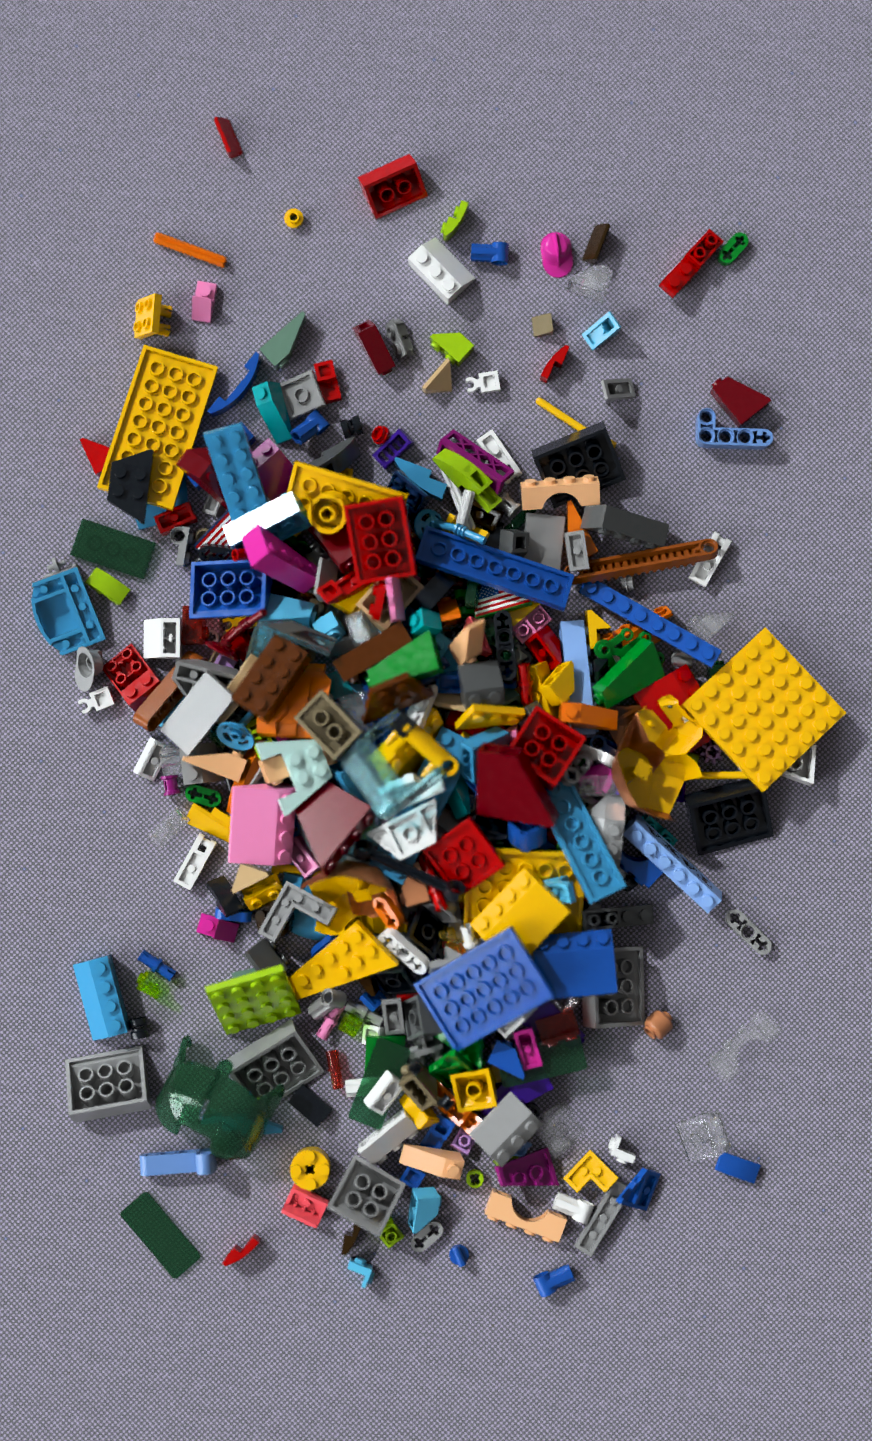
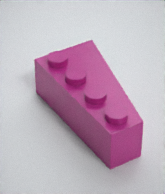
[241,524,318,594]

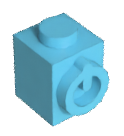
[312,611,347,646]

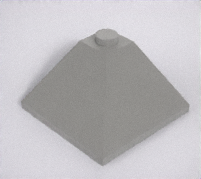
[327,1155,406,1237]

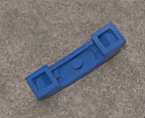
[207,352,261,417]
[399,1113,456,1188]

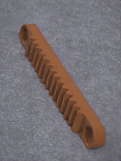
[564,539,718,584]

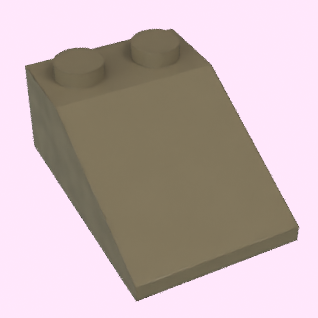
[294,689,366,761]

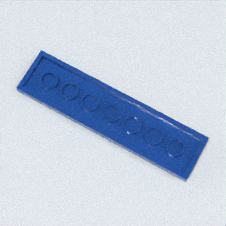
[415,525,574,611]

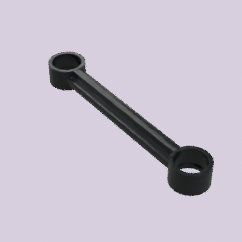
[353,839,466,902]

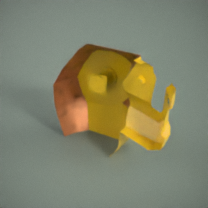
[611,695,703,821]
[300,860,408,957]

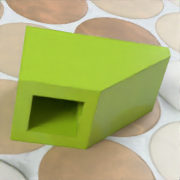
[430,332,474,367]

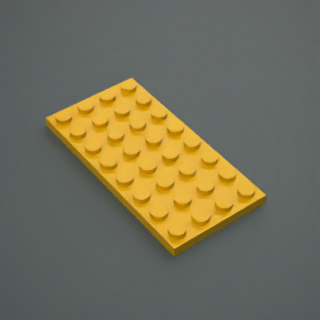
[97,345,218,511]

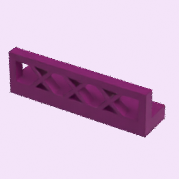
[436,429,514,495]

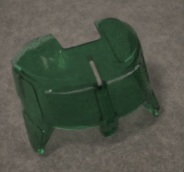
[155,1035,285,1160]

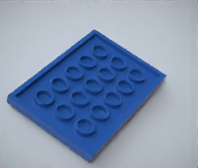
[413,926,555,1051]

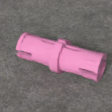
[316,1006,346,1041]

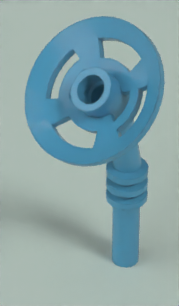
[414,509,487,544]
[216,712,254,750]

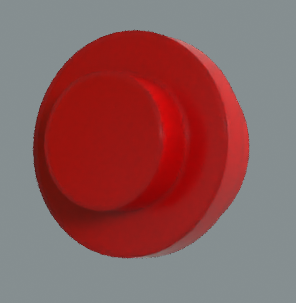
[372,426,390,445]

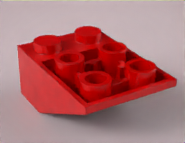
[103,643,162,712]

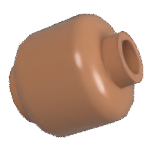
[644,1010,673,1039]

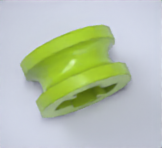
[466,1169,484,1188]

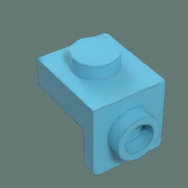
[347,1256,375,1288]

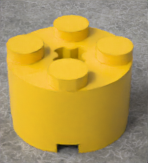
[308,490,350,534]
[290,1146,331,1191]

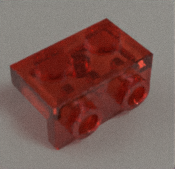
[181,606,209,645]
[535,1009,581,1047]

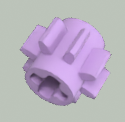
[699,741,723,764]

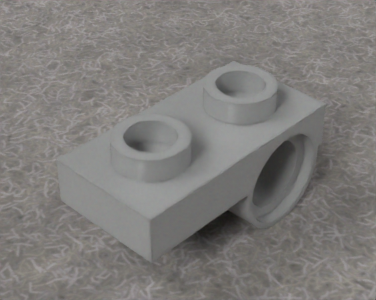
[170,526,194,568]

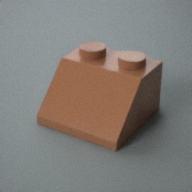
[399,862,430,910]

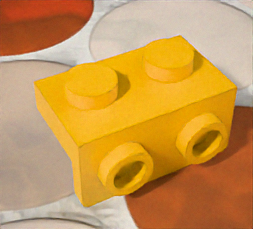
[241,874,283,911]

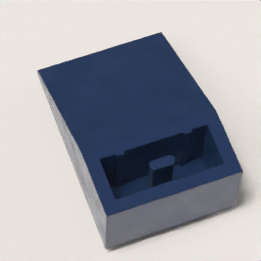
[387,470,431,520]

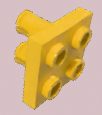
[133,293,172,339]

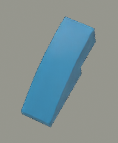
[394,457,447,502]

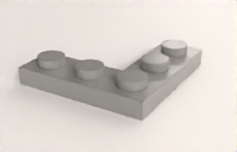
[258,881,338,943]

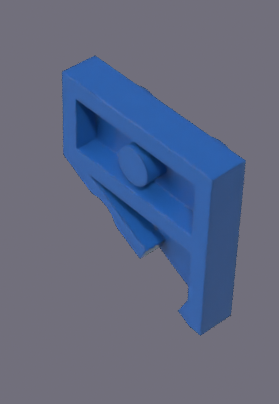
[616,1168,661,1211]

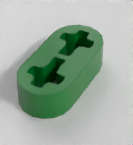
[717,232,749,266]
[185,785,222,807]

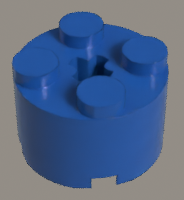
[507,821,548,853]

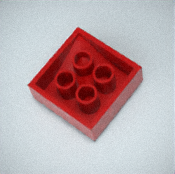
[510,705,586,792]

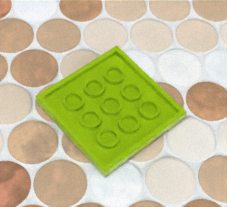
[205,964,302,1035]

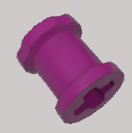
[161,774,181,796]

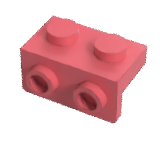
[281,1184,329,1228]

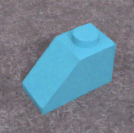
[407,1187,442,1234]

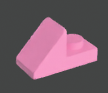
[191,281,217,323]

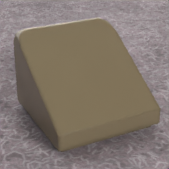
[531,313,554,337]

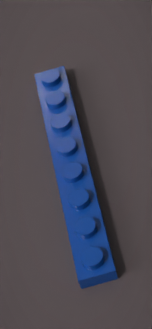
[578,580,722,669]

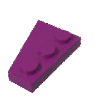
[494,1147,559,1186]

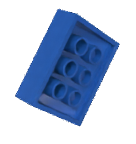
[189,560,273,619]
[533,929,618,1000]

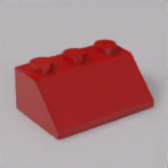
[357,154,428,219]

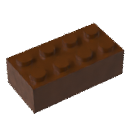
[333,621,413,685]
[231,632,312,724]

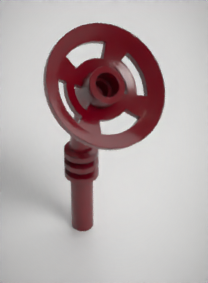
[204,609,267,662]

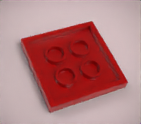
[422,816,506,893]

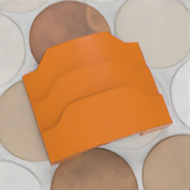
[256,663,332,739]

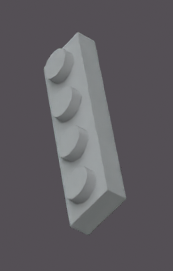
[574,1180,628,1257]

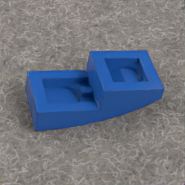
[715,1151,761,1183]

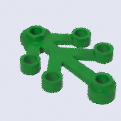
[594,628,665,669]

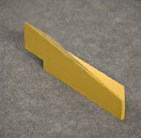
[185,803,231,842]

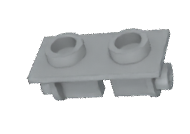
[386,318,414,361]

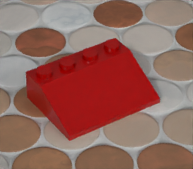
[343,495,418,585]
[632,664,712,754]

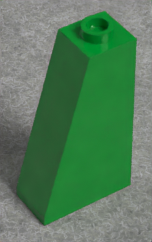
[366,631,444,688]
[592,638,665,709]

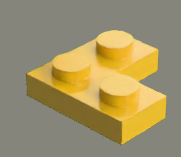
[563,1150,619,1193]

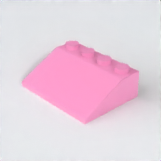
[228,782,296,866]

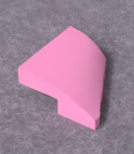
[385,577,406,623]

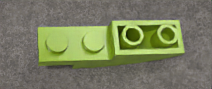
[432,448,502,513]

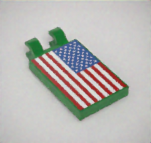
[454,582,533,620]

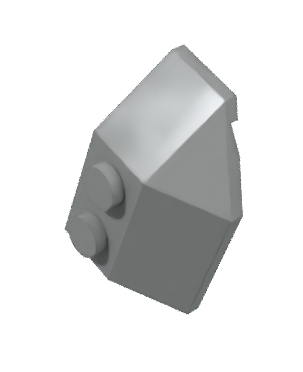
[172,659,239,697]
[588,795,626,870]

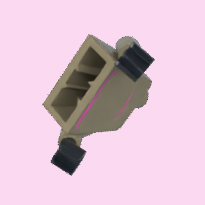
[398,1060,454,1111]

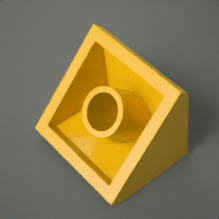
[450,1068,497,1113]

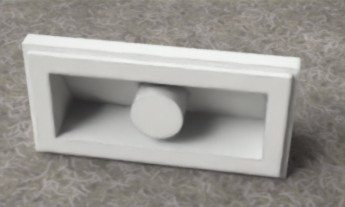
[133,737,171,782]
[364,1070,403,1116]

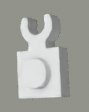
[466,370,501,394]
[78,686,115,714]

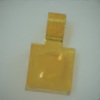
[439,926,467,955]

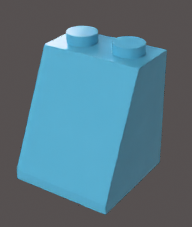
[258,593,317,648]

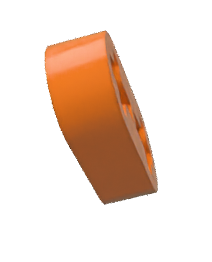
[373,893,404,930]

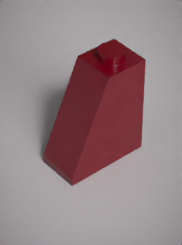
[352,320,395,375]
[710,376,771,428]

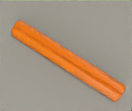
[154,232,227,268]

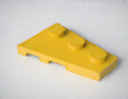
[455,704,526,730]

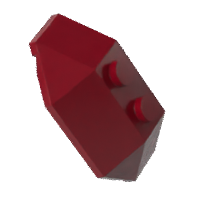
[176,447,228,509]

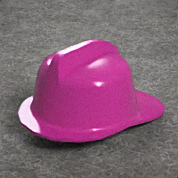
[540,232,573,278]

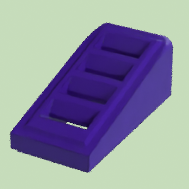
[372,428,415,469]

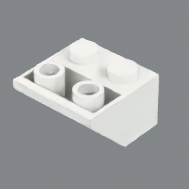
[144,618,183,659]

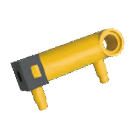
[385,711,459,779]

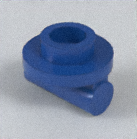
[449,1244,469,1267]

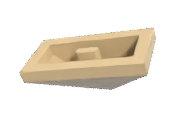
[422,358,452,394]

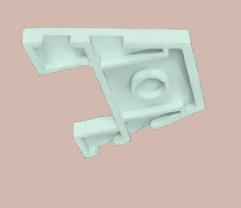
[255,740,332,816]

